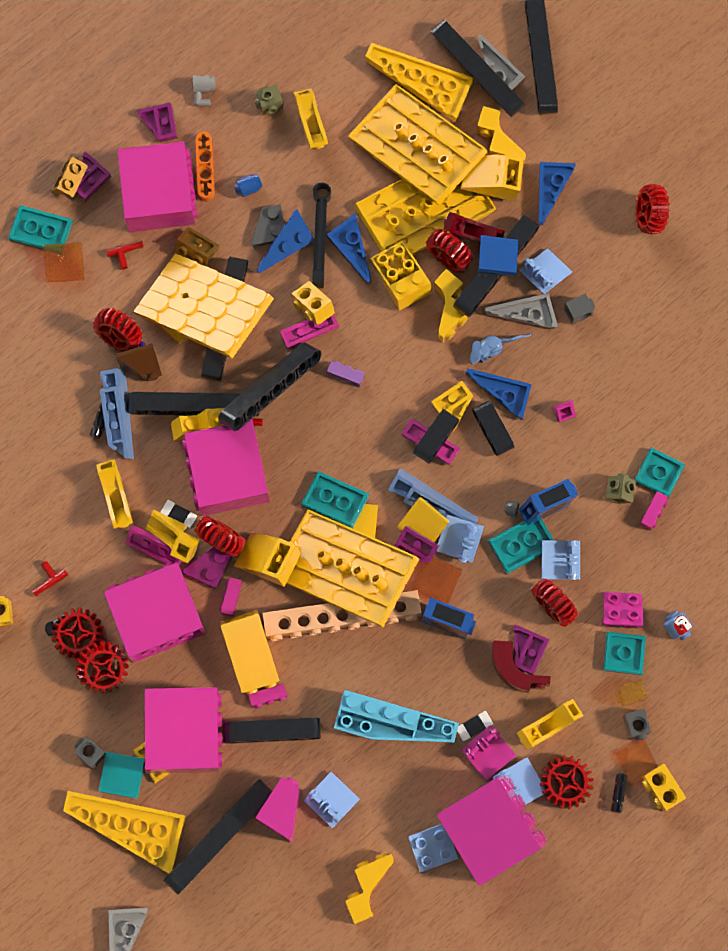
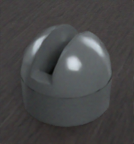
[504,501,519,518]

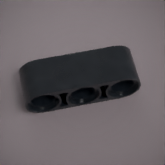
[472,400,514,456]
[413,409,460,464]

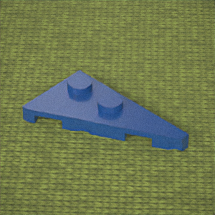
[538,162,575,225]
[256,209,314,273]
[327,214,371,285]
[466,368,532,420]

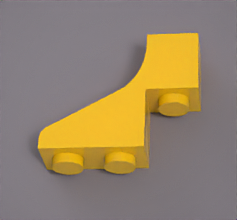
[294,88,328,149]
[476,106,526,167]
[433,269,468,343]
[171,408,224,441]
[97,459,133,529]
[146,510,200,563]
[345,852,394,924]

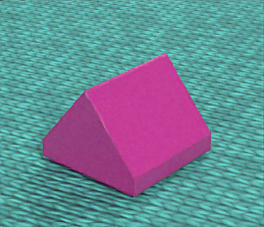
[552,400,576,423]

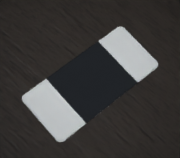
[161,500,197,528]
[457,711,493,741]

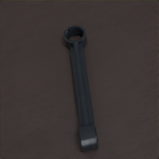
[312,182,331,288]

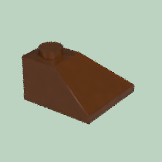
[115,343,162,381]

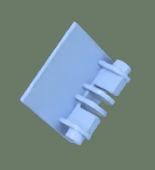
[519,248,572,294]
[437,515,484,563]
[542,540,580,580]
[493,758,545,804]
[304,772,360,829]
[408,824,458,873]

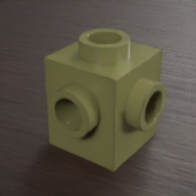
[254,85,283,115]
[606,473,636,504]

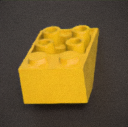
[460,155,524,201]
[370,241,432,311]
[234,532,301,587]

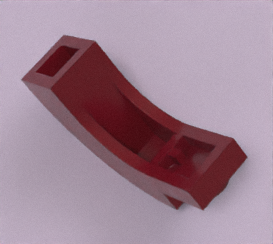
[443,212,505,243]
[492,640,551,693]

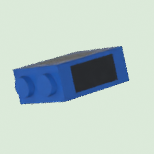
[519,478,578,526]
[422,598,476,639]

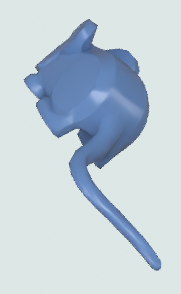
[470,334,532,365]

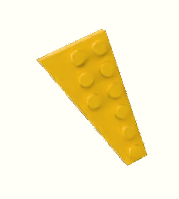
[365,43,473,122]
[63,791,185,874]

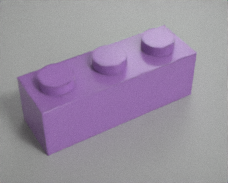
[327,361,364,387]

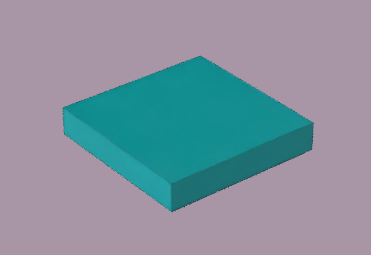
[635,447,685,499]
[603,631,646,676]
[98,752,145,799]

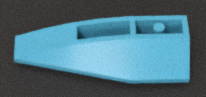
[334,690,459,743]

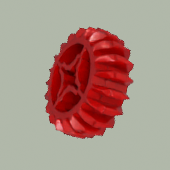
[635,184,670,235]
[426,229,473,273]
[93,308,143,352]
[194,516,246,556]
[532,578,578,627]
[51,607,105,661]
[75,640,129,694]
[539,755,594,810]

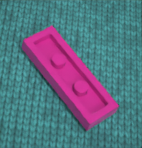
[280,314,339,350]
[401,419,460,466]
[125,525,181,565]

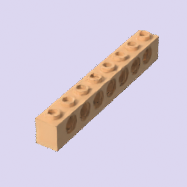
[263,590,421,641]

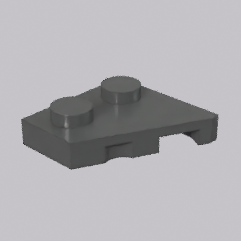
[252,204,284,247]

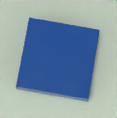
[478,235,518,276]

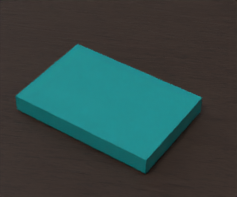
[8,205,73,255]
[301,471,370,529]
[488,520,554,574]

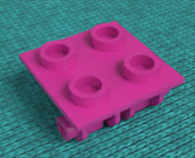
[602,592,643,629]
[461,725,516,781]

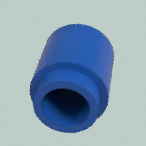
[234,174,263,198]

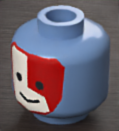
[664,610,693,641]

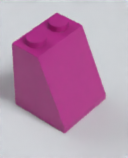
[256,776,300,842]

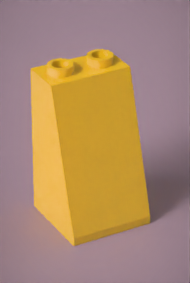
[220,610,279,695]

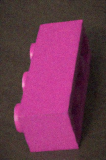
[639,492,668,530]
[219,577,242,617]
[248,684,288,709]

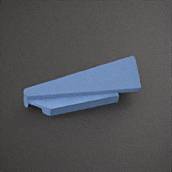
[100,368,134,459]
[388,469,478,524]

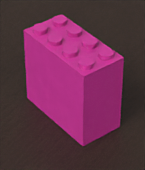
[117,141,198,232]
[182,420,270,516]
[104,562,206,663]
[145,687,222,774]
[437,775,547,886]

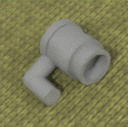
[193,75,216,106]

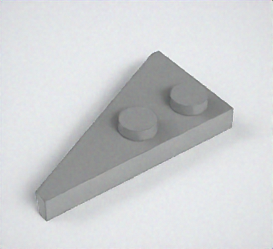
[478,34,525,90]
[485,293,558,329]
[109,908,149,951]

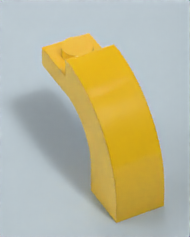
[517,699,584,750]

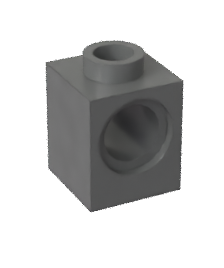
[564,294,595,325]
[623,709,651,741]
[74,737,106,769]

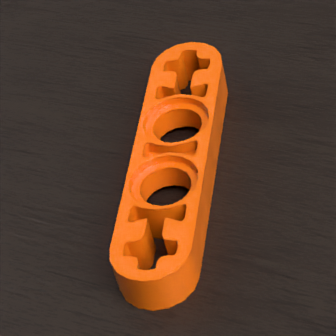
[195,131,215,202]

